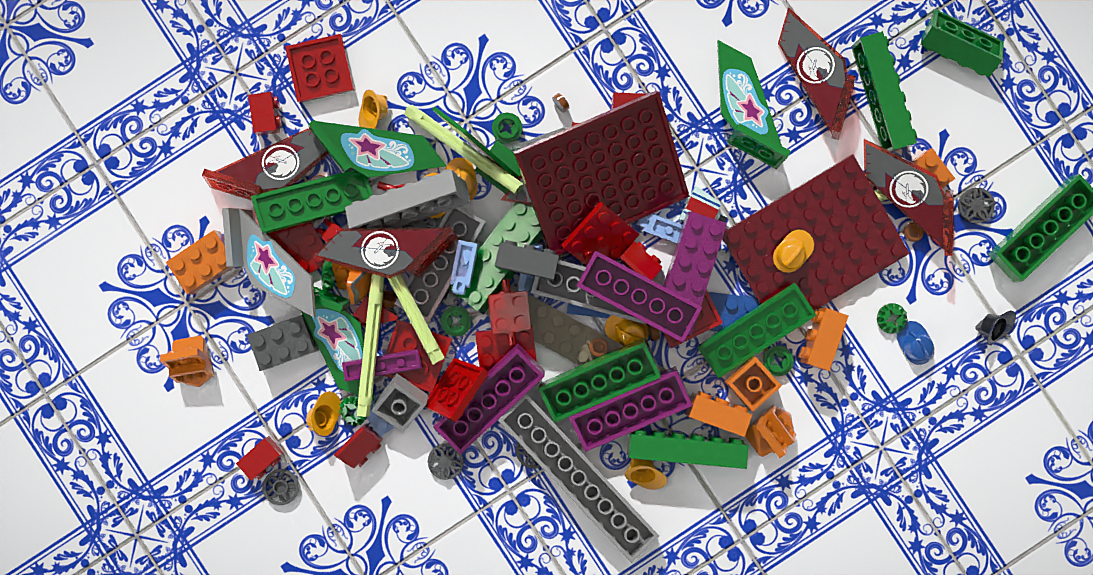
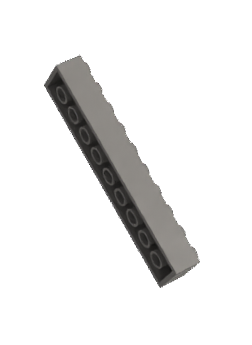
[498,393,659,563]

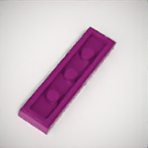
[342,349,422,382]

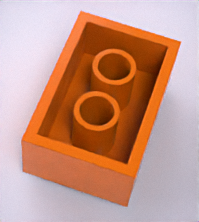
[166,230,234,295]
[798,308,849,371]
[685,391,752,437]

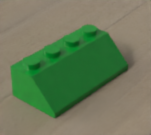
[920,9,1004,78]

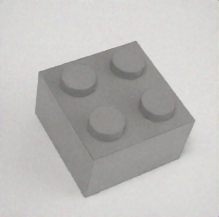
[372,374,428,433]

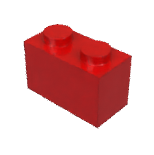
[248,92,282,136]
[236,436,284,481]

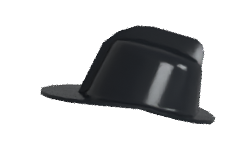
[975,310,1016,345]

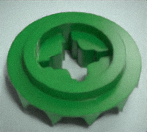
[492,112,522,143]
[321,261,334,292]
[877,303,908,334]
[441,306,471,337]
[762,346,794,376]
[339,396,367,427]

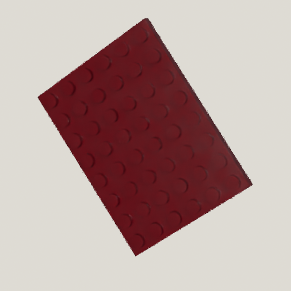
[513,90,690,255]
[722,154,910,311]

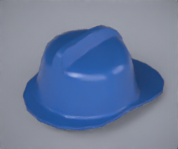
[897,321,935,365]

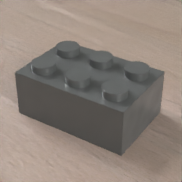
[494,240,559,281]
[247,315,319,371]

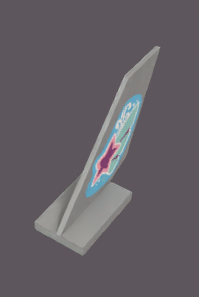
[222,208,316,317]

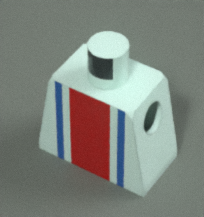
[678,186,728,222]

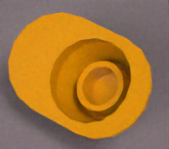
[358,89,388,129]
[445,158,478,201]
[773,230,814,273]
[604,315,649,346]
[306,391,341,436]
[624,458,667,490]

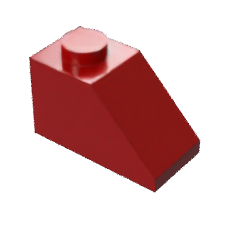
[353,296,400,326]

